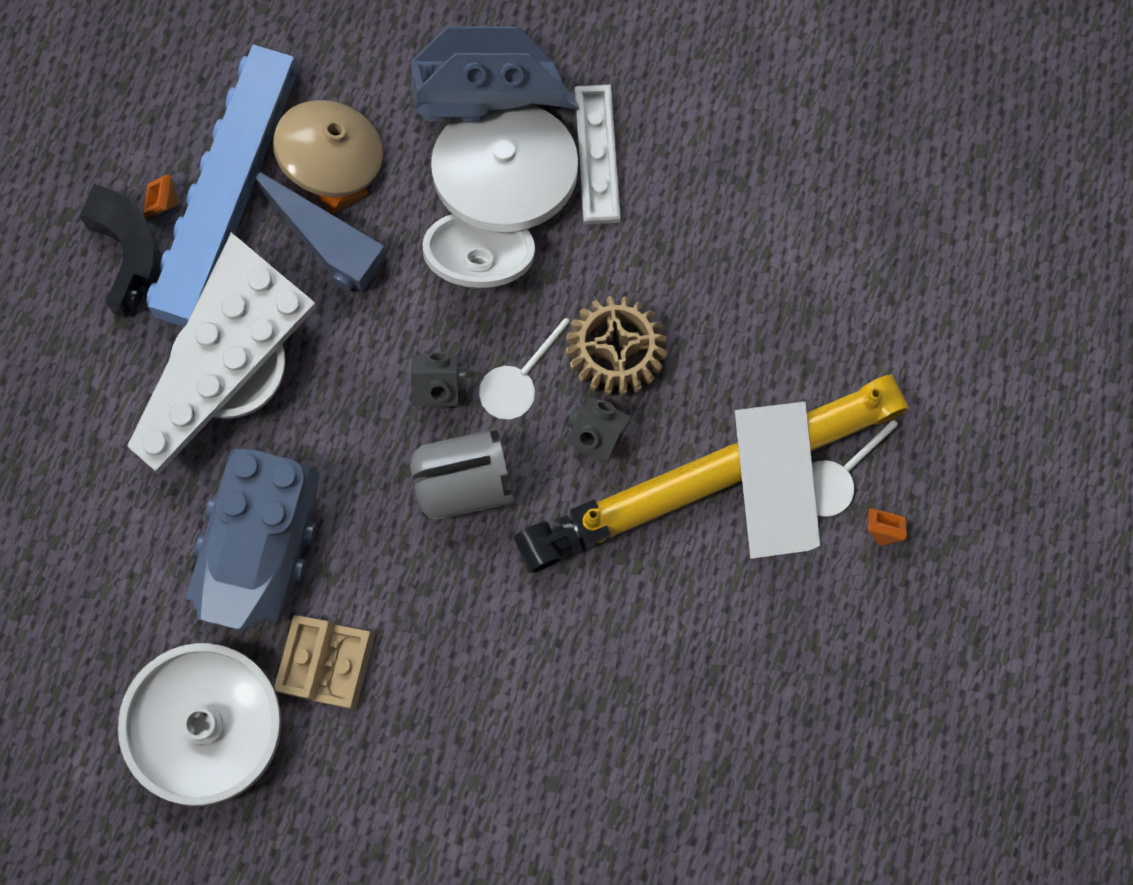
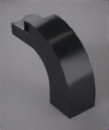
[79,184,161,318]

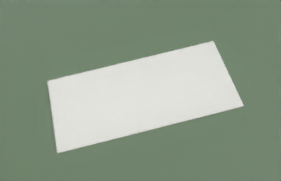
[735,402,820,559]

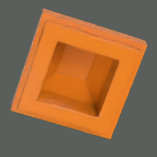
[143,174,178,218]
[867,508,907,545]

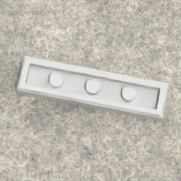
[575,85,620,225]

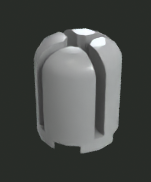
[410,429,514,520]

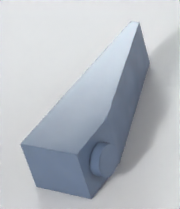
[255,172,386,293]

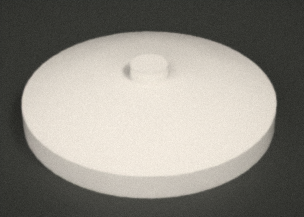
[431,104,578,232]
[118,643,282,806]

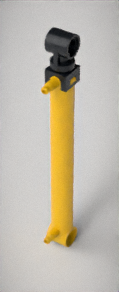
[513,374,909,573]

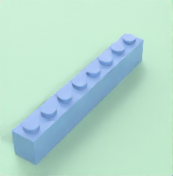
[147,44,298,327]

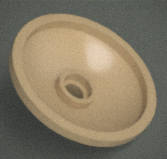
[273,100,383,197]

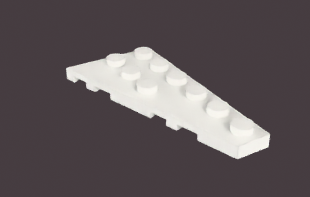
[127,232,317,474]

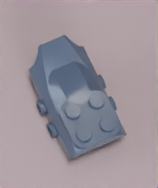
[411,26,579,121]
[185,449,320,631]

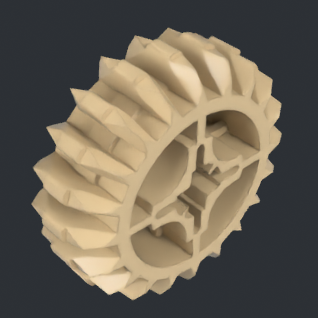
[566,296,667,397]

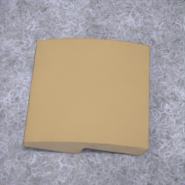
[274,615,375,711]

